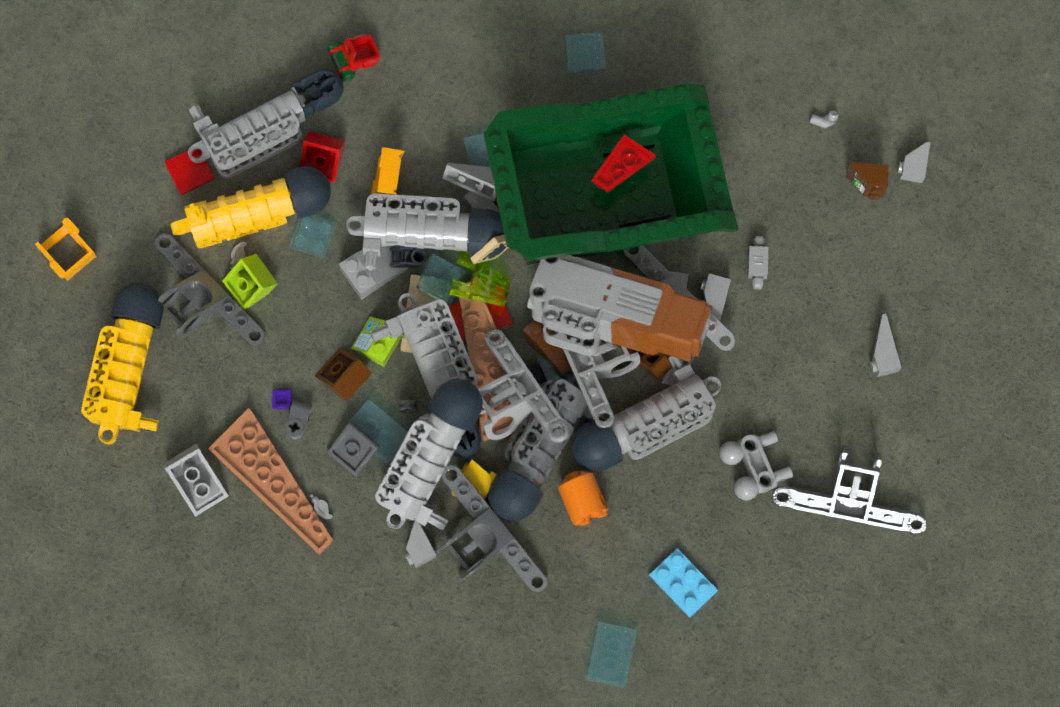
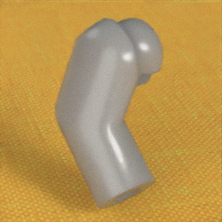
[810,111,838,128]

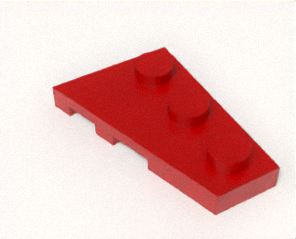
[592,135,656,193]

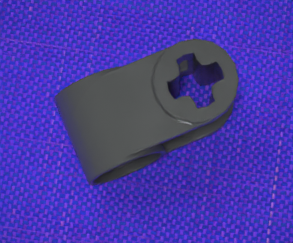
[286,401,313,440]

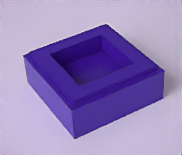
[272,390,292,410]

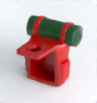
[327,34,380,82]

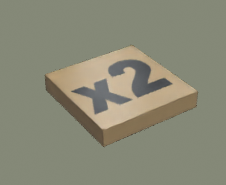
[471,235,508,264]

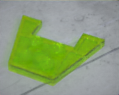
[448,251,511,306]

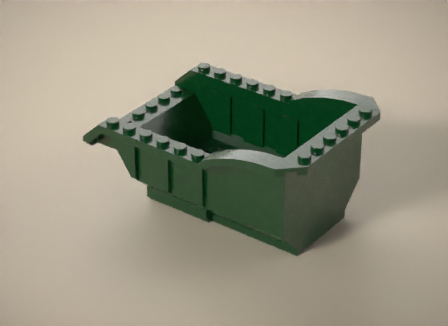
[483,83,739,265]

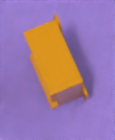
[371,147,405,203]
[35,218,96,281]

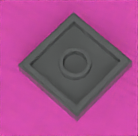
[327,422,380,477]

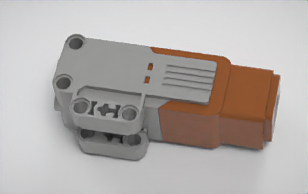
[527,255,712,362]

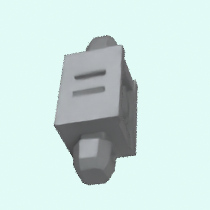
[748,236,769,290]

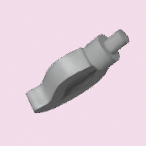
[230,242,247,270]
[310,494,333,520]

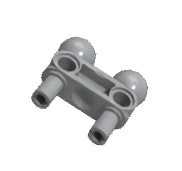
[719,431,793,501]

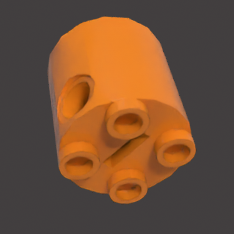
[558,470,608,526]

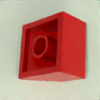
[300,131,345,183]

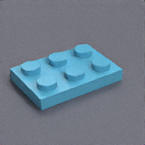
[649,548,718,618]

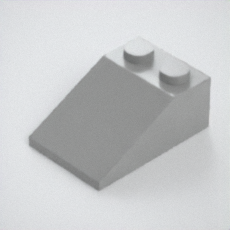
[339,246,409,300]
[163,443,229,517]

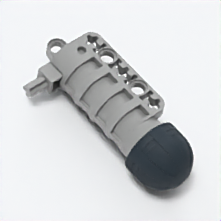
[346,194,506,271]
[572,356,721,471]
[375,379,483,530]

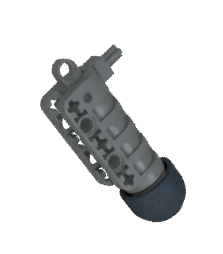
[488,375,608,521]

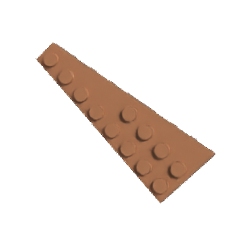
[458,280,533,442]
[208,408,333,555]

